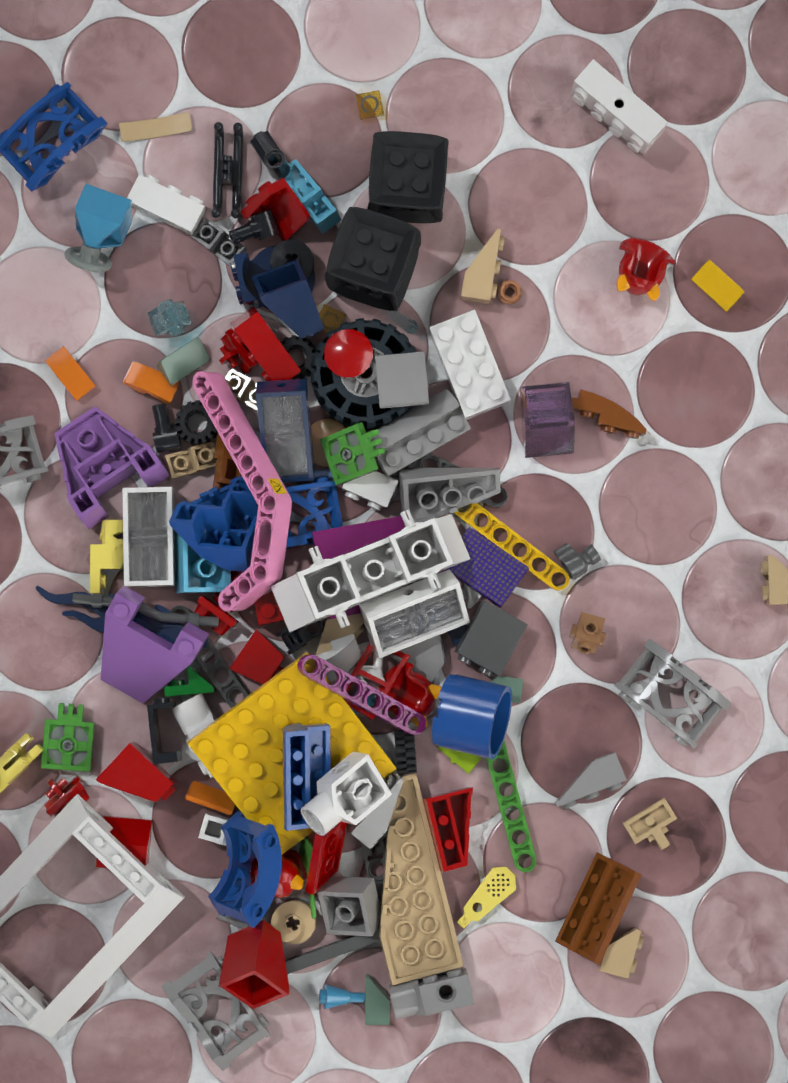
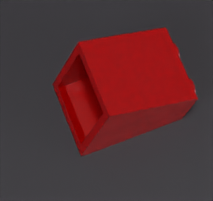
[95,742,177,802]
[219,920,290,1009]

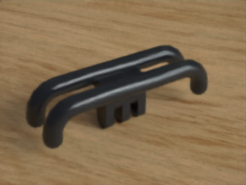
[211,122,243,219]

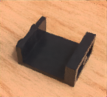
[147,698,182,764]

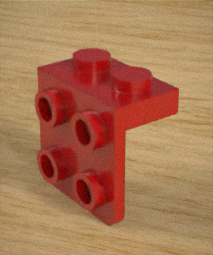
[241,178,310,241]

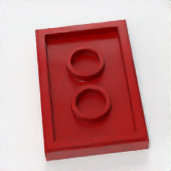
[305,822,347,895]

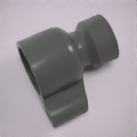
[554,543,601,581]

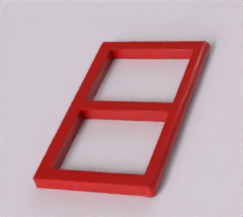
[344,643,410,720]

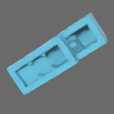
[284,159,341,234]

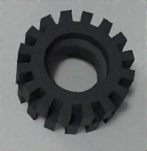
[280,335,316,380]
[175,400,217,446]
[394,729,417,775]

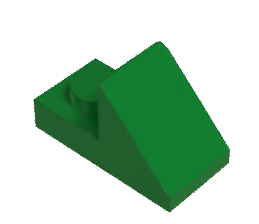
[164,665,216,696]

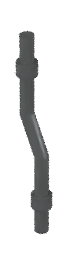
[72,593,219,627]

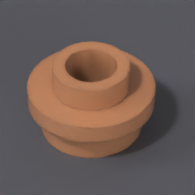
[498,280,522,305]

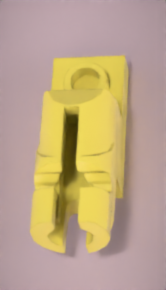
[90,520,124,594]
[0,732,44,793]

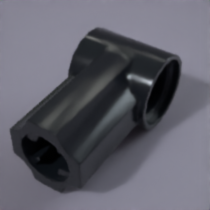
[250,131,290,180]

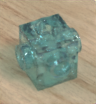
[148,299,192,336]

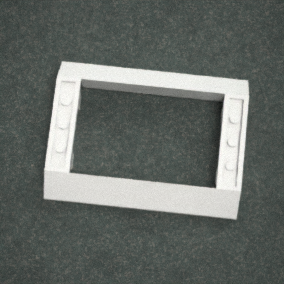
[0,794,185,1038]

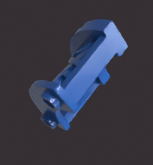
[0,82,108,192]
[286,477,343,549]
[208,811,282,928]

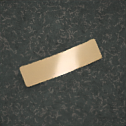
[119,112,192,142]

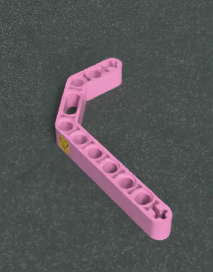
[192,371,292,611]

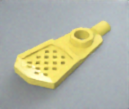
[457,866,516,928]

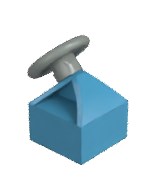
[64,184,132,272]

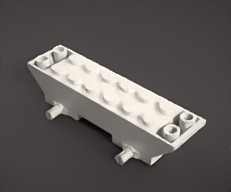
[271,509,470,633]

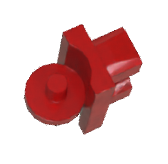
[219,328,255,375]
[194,593,239,636]
[44,775,89,816]

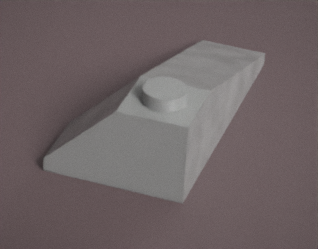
[398,468,501,523]

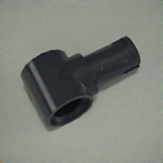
[229,209,279,245]
[152,403,181,454]

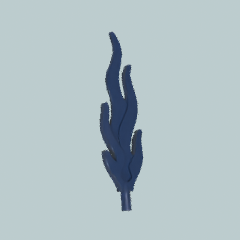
[36,586,209,648]

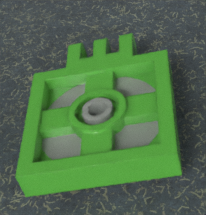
[320,423,386,485]
[41,703,95,772]

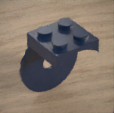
[230,245,315,310]

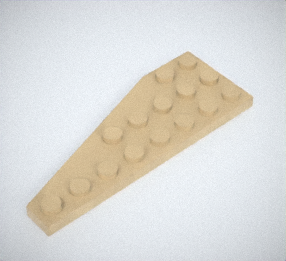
[379,773,464,986]

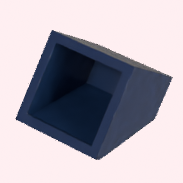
[252,260,324,338]

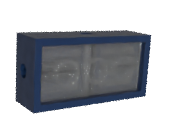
[256,379,315,482]

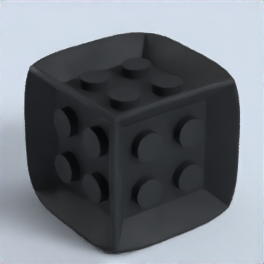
[367,131,449,224]
[325,207,421,311]

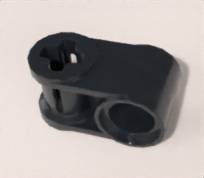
[276,620,325,655]

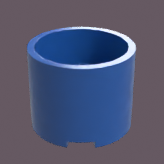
[432,674,512,759]

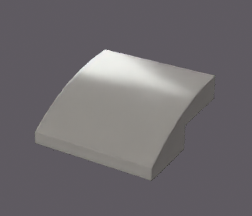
[375,352,429,409]
[316,634,362,682]

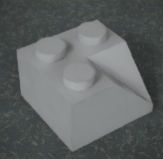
[318,876,381,937]

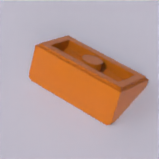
[185,781,236,815]

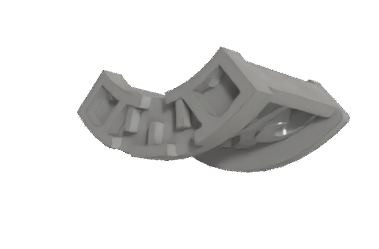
[0,415,49,486]
[614,638,731,749]
[162,952,271,1071]

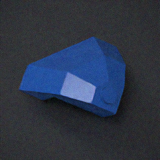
[169,476,258,572]

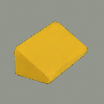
[691,260,745,312]

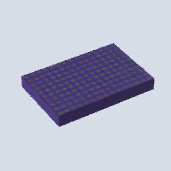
[446,527,529,608]

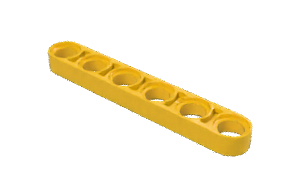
[454,503,570,591]

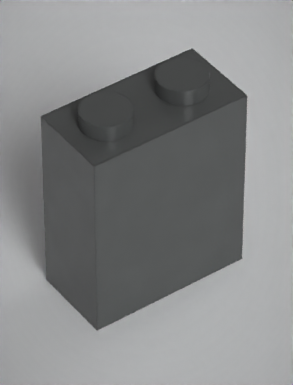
[454,600,528,677]

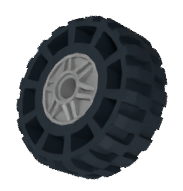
[311,318,416,430]

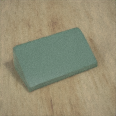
[157,337,210,386]

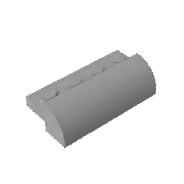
[372,389,471,477]

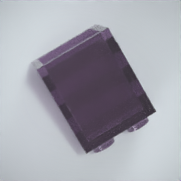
[520,382,575,458]

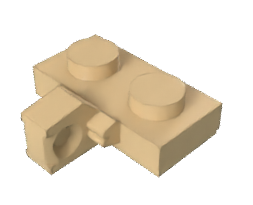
[622,798,677,850]

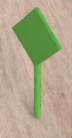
[299,836,316,919]

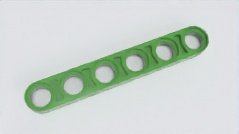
[486,741,536,872]

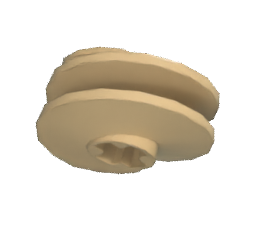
[271,899,316,944]

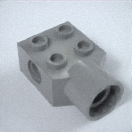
[388,967,475,1020]

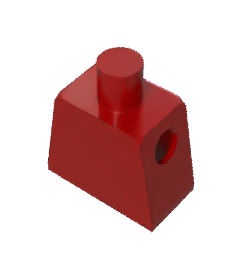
[229,630,286,684]

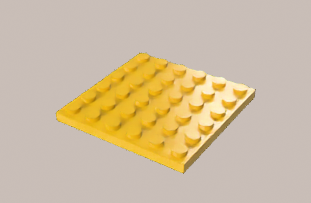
[187,651,397,855]

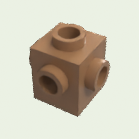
[569,612,606,655]

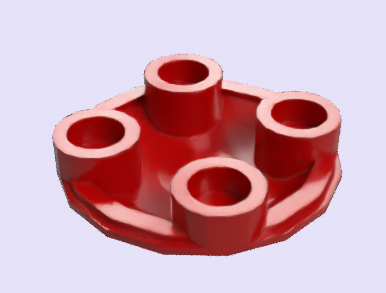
[324,329,373,378]

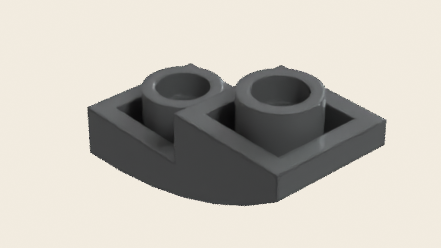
[191,218,247,267]

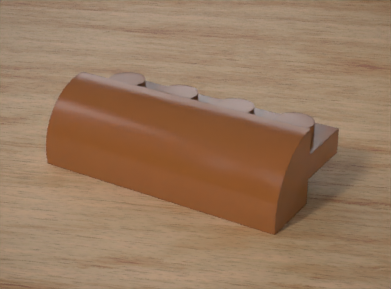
[555,852,642,965]

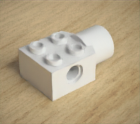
[171,693,217,778]
[301,752,392,836]

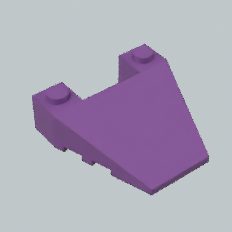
[55,406,170,529]
[101,585,209,703]

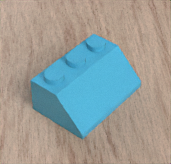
[174,530,231,594]

